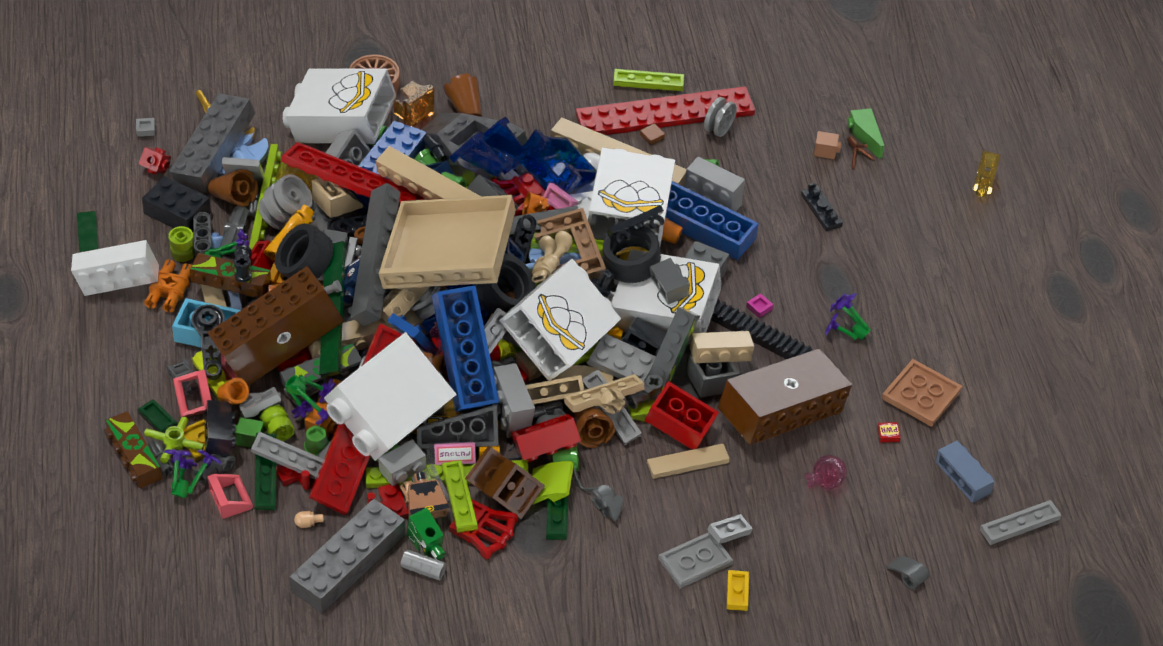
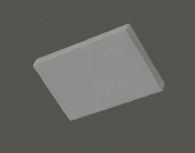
[222,157,264,186]
[658,532,733,589]

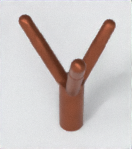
[847,136,875,169]

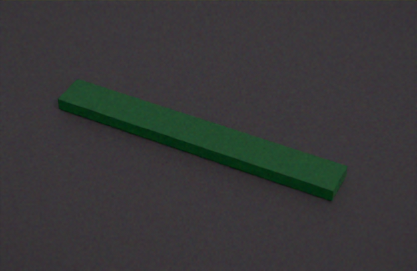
[319,241,346,378]

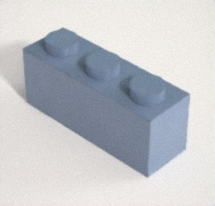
[936,441,995,503]

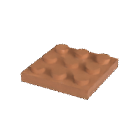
[882,359,963,427]

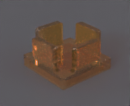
[394,81,435,127]

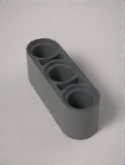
[193,212,212,258]

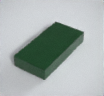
[137,399,178,433]

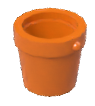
[662,217,683,244]
[217,378,249,404]

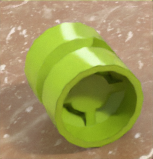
[169,226,195,262]
[260,405,295,442]

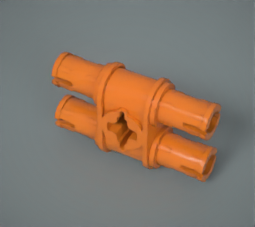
[144,259,192,313]

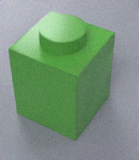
[233,418,265,448]

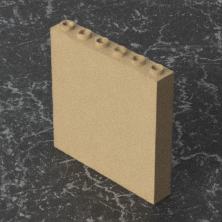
[379,195,516,289]

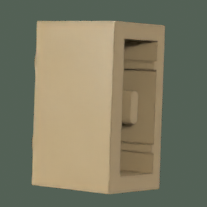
[312,178,363,218]

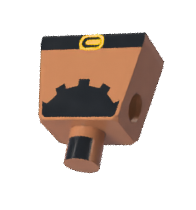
[407,472,449,520]

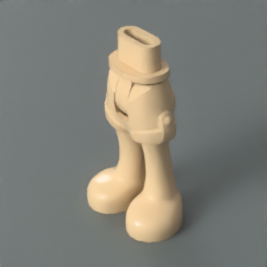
[531,231,572,283]

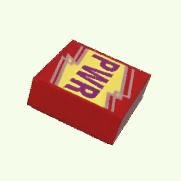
[877,422,901,442]

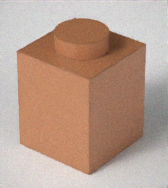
[814,131,841,159]

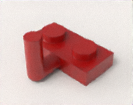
[276,453,313,490]
[367,484,408,519]

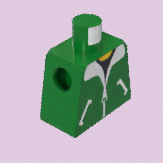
[406,508,446,560]

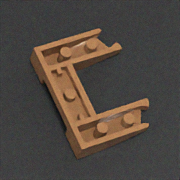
[535,208,606,281]

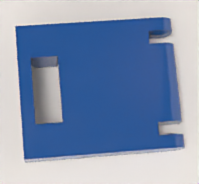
[387,313,439,356]

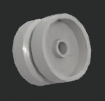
[264,174,312,223]

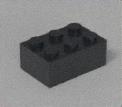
[142,176,211,232]

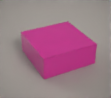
[746,293,773,318]

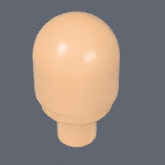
[294,511,324,528]

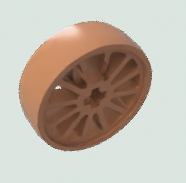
[349,55,401,93]

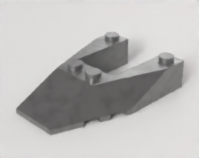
[421,113,529,184]

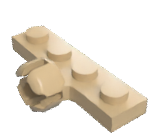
[564,374,645,414]

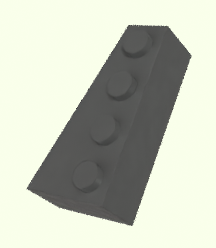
[417,403,499,448]

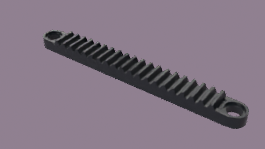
[711,299,813,359]

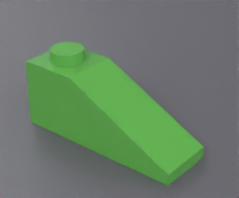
[847,109,884,158]

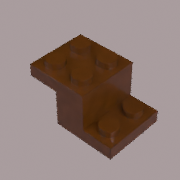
[465,445,545,519]

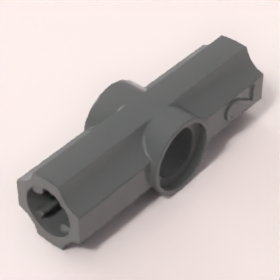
[220,206,250,257]

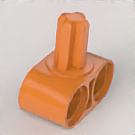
[522,192,549,215]

